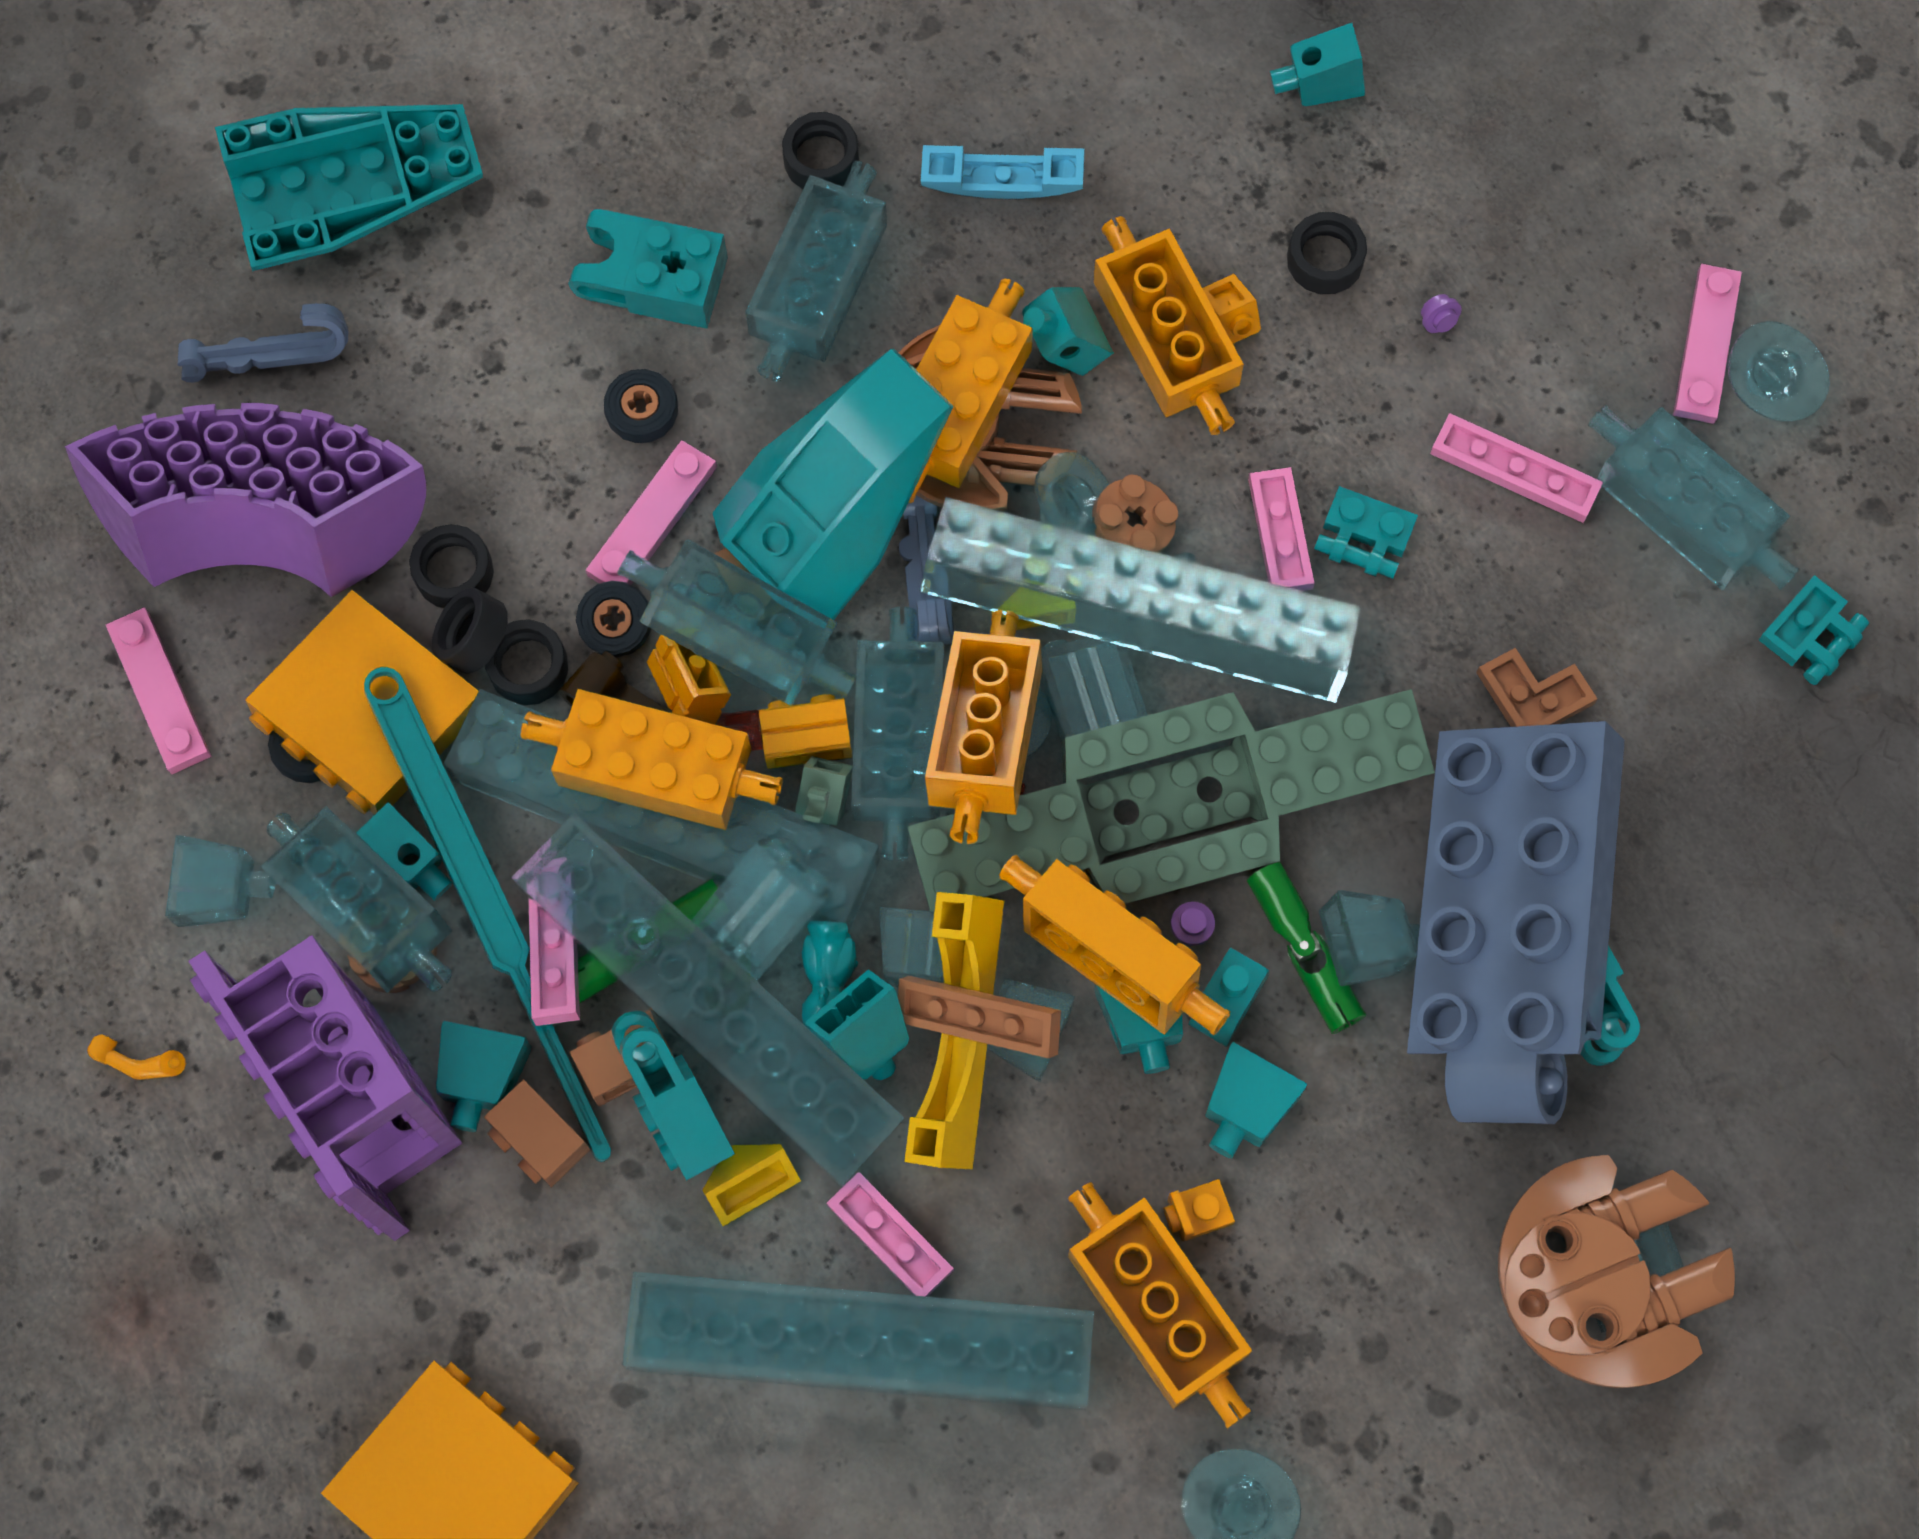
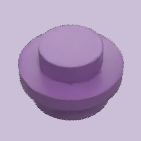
[1421,294,1462,333]
[1171,902,1215,946]

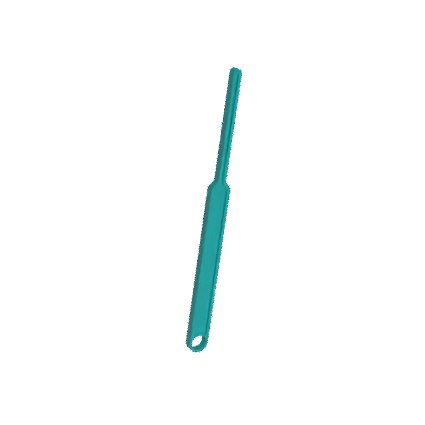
[364,667,611,1162]

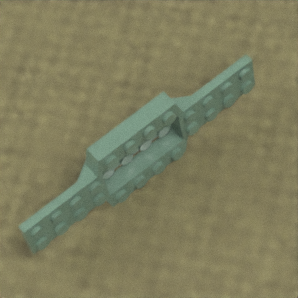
[907,689,1435,912]

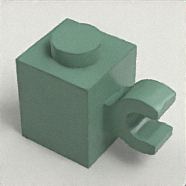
[794,756,853,828]

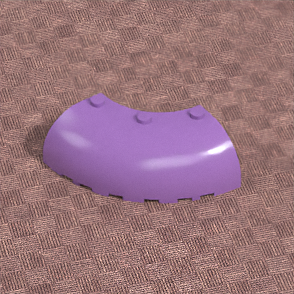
[65,403,426,597]

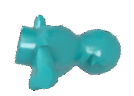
[801,921,859,1038]

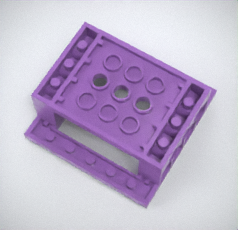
[188,935,462,1241]

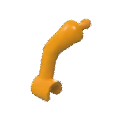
[87,1034,186,1080]

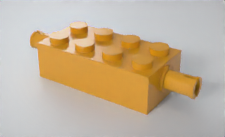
[1094,216,1244,435]
[909,278,1033,503]
[925,610,1042,844]
[521,689,783,830]
[999,855,1230,1035]
[1068,1182,1252,1428]

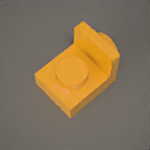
[1203,274,1261,344]
[1163,1179,1235,1242]

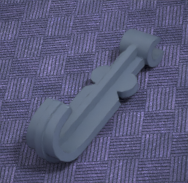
[178,303,348,383]
[899,495,954,651]

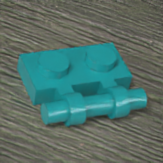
[1314,486,1418,579]
[1759,575,1869,685]

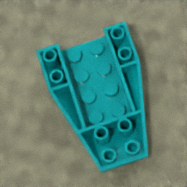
[215,104,483,271]
[713,349,954,627]

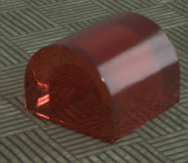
[717,709,764,751]

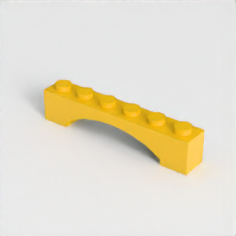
[904,892,1004,1169]

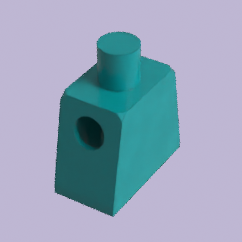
[1270,23,1365,106]
[1022,287,1114,376]
[356,802,453,901]
[1188,948,1269,1047]
[804,969,909,1080]
[1094,984,1183,1074]
[436,1021,532,1132]
[1205,1042,1307,1159]

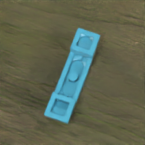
[921,145,1085,199]

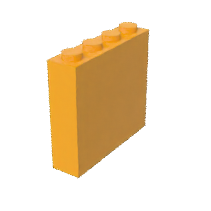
[245,590,485,815]
[321,1361,579,1539]

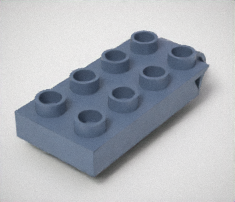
[1407,721,1625,1124]

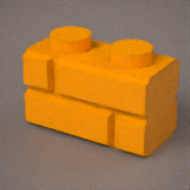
[647,628,731,724]
[759,694,852,769]

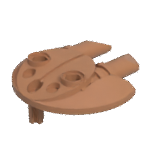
[899,325,1082,514]
[1498,1155,1735,1388]

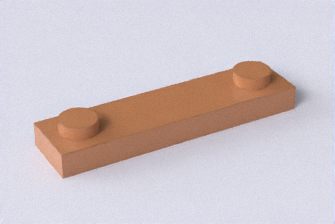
[898,976,1061,1058]

